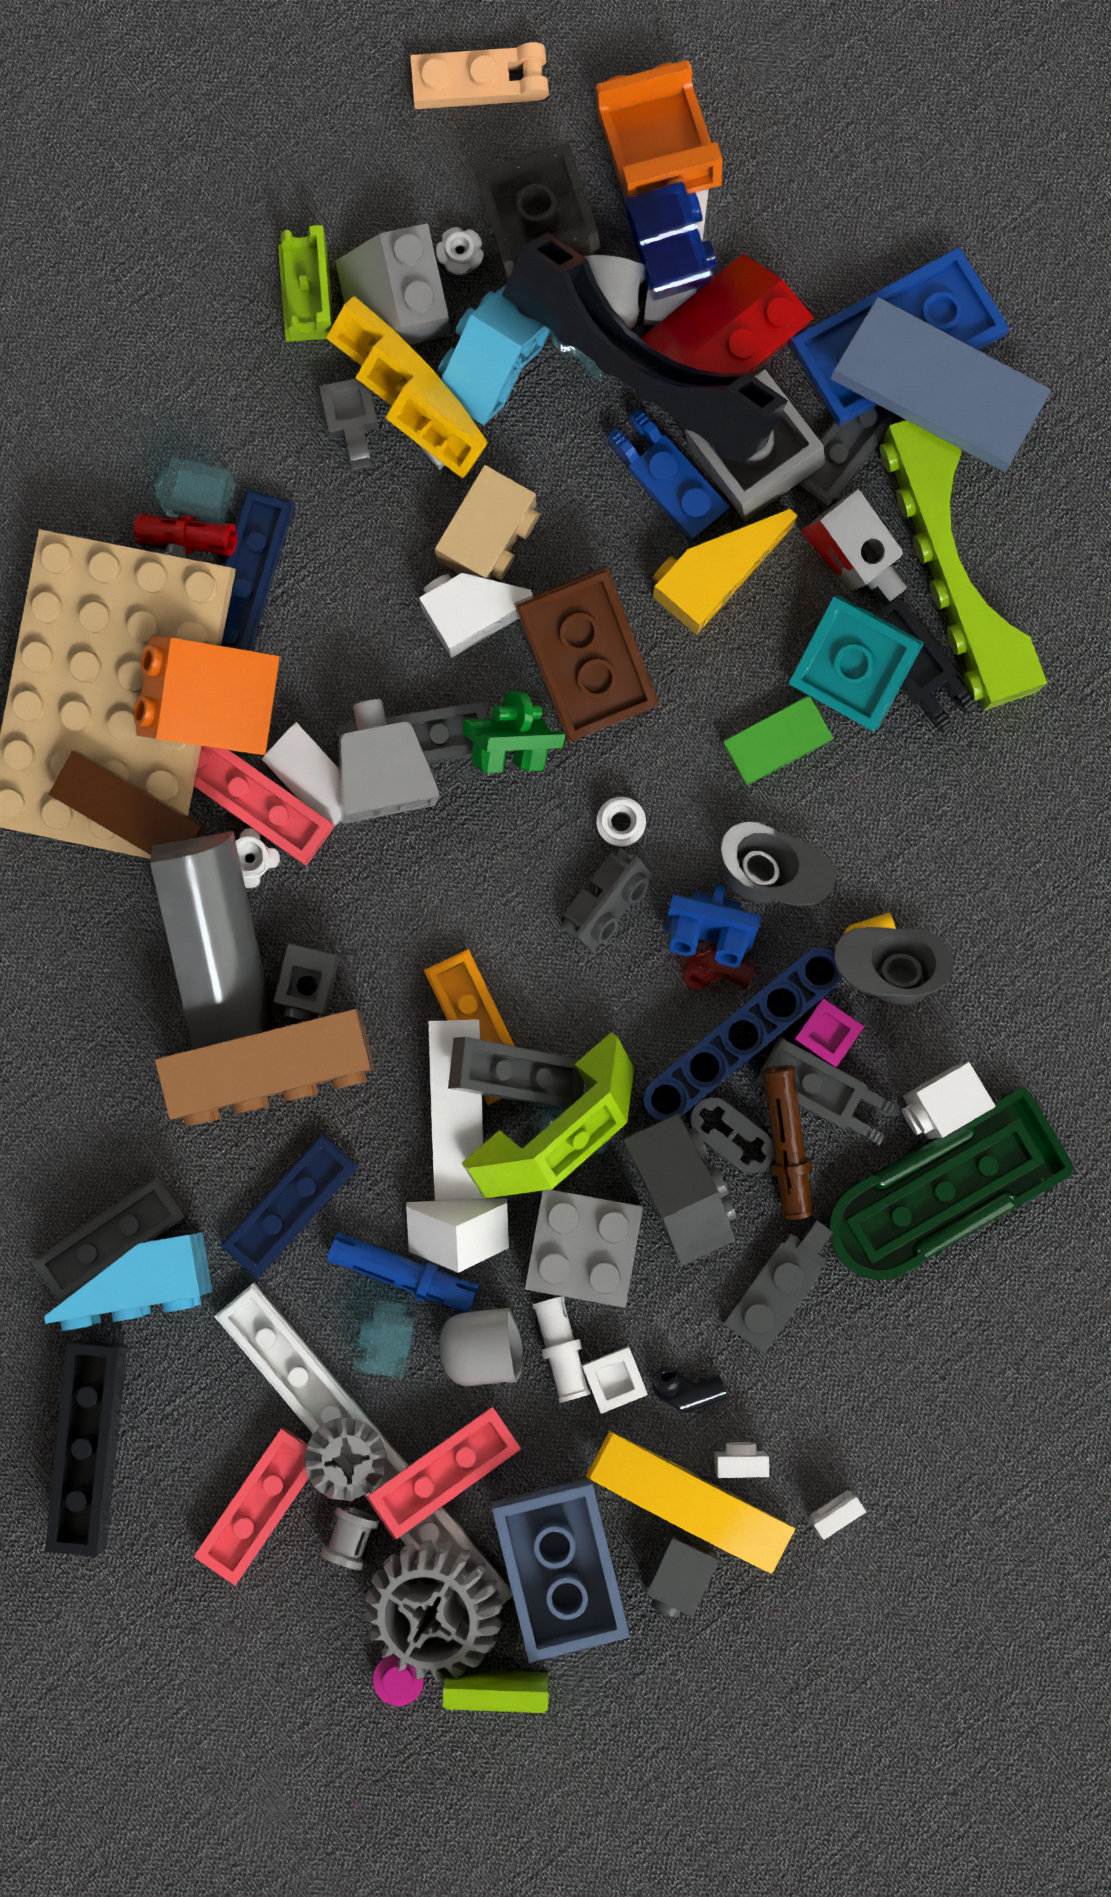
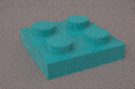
[788,595,924,732]

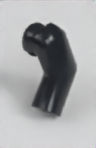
[652,1366,727,1413]

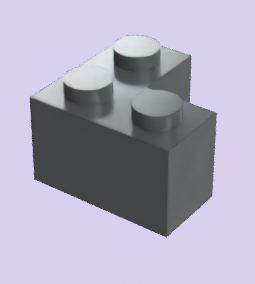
[623,1114,737,1266]

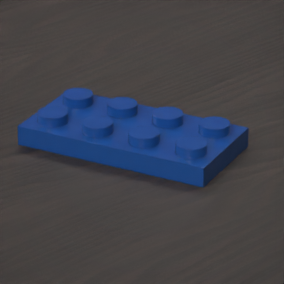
[789,247,1009,427]

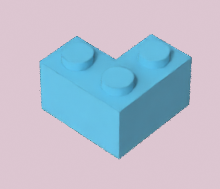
[437,285,551,425]

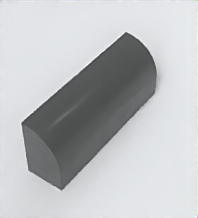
[150,831,273,1050]

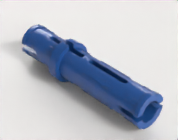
[327,1231,479,1313]

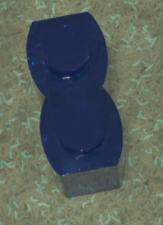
[625,181,717,301]

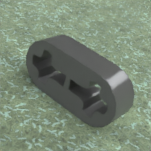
[689,1097,774,1173]

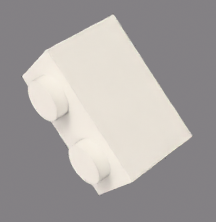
[902,1062,996,1139]

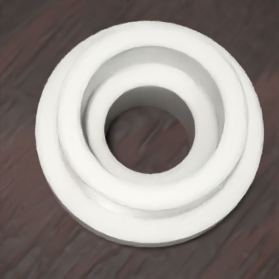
[596,797,646,847]

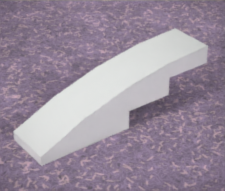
[428,1020,485,1201]

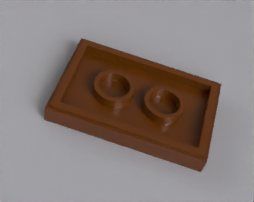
[513,566,660,742]

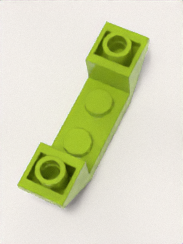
[461,1032,634,1198]

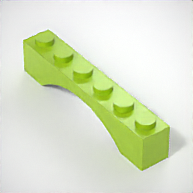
[880,420,1047,711]

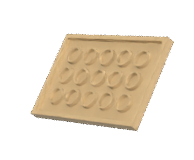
[0,529,236,859]

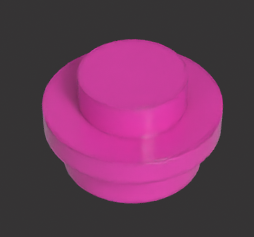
[373,1653,424,1706]

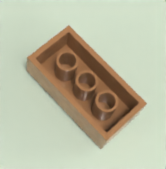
[155,1009,376,1127]

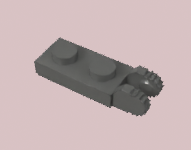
[755,1037,900,1145]

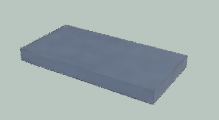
[831,297,1052,473]

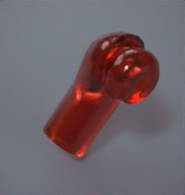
[682,948,757,989]

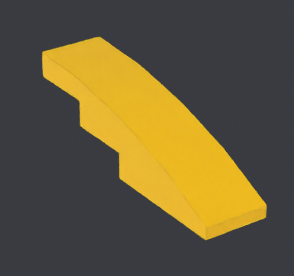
[326,296,488,479]
[586,1430,795,1574]

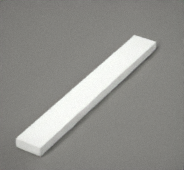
[214,1283,513,1616]

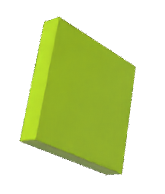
[442,1669,548,1713]

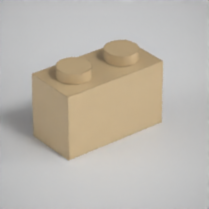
[435,465,540,581]

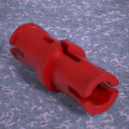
[133,513,238,556]

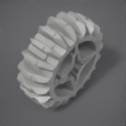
[364,1539,503,1682]

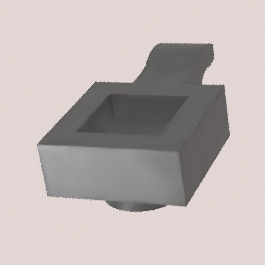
[319,379,378,471]

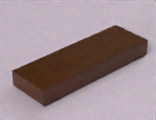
[48,750,205,855]

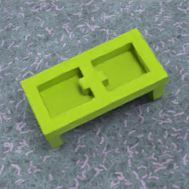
[278,225,333,342]

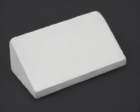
[262,722,342,826]

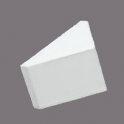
[406,1198,509,1273]

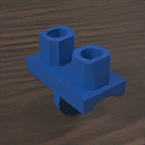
[663,882,761,968]

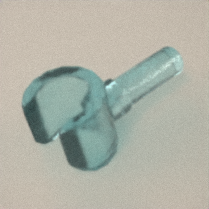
[550,331,605,382]

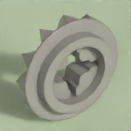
[304,1417,387,1501]

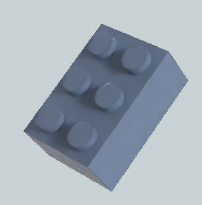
[492,1478,630,1663]

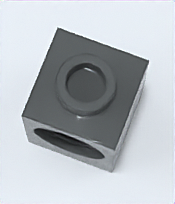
[644,1531,719,1618]

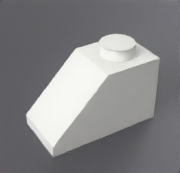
[419,573,533,658]

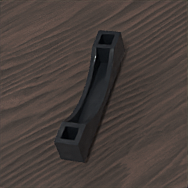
[502,232,788,465]

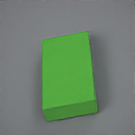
[722,696,833,787]

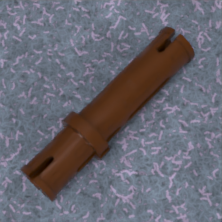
[762,1065,814,1220]

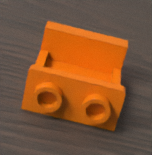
[596,60,723,210]
[133,635,280,755]

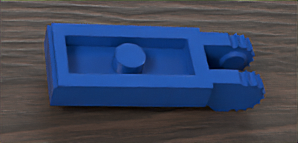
[606,409,730,543]

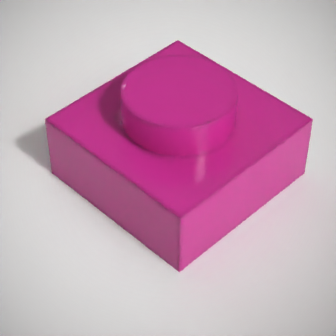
[793,998,864,1067]

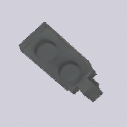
[723,1219,833,1354]

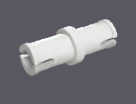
[533,1296,591,1403]

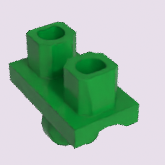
[462,691,565,773]

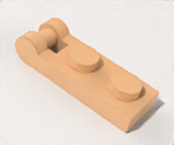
[410,42,549,110]

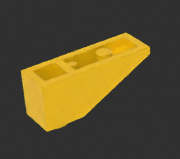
[653,509,797,635]

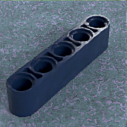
[642,948,842,1122]

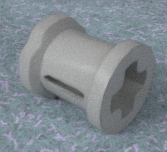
[320,1504,380,1570]

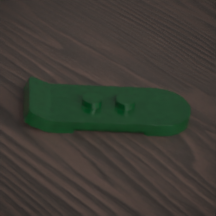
[828,1088,1074,1280]

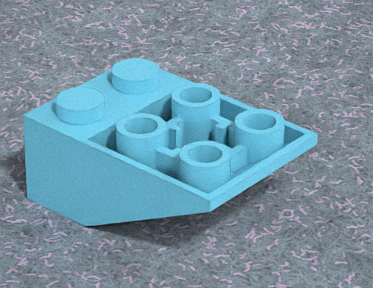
[44,1232,213,1331]

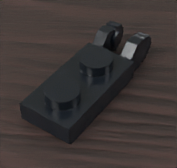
[873,596,977,734]

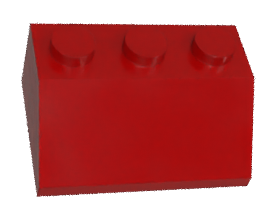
[641,254,814,375]

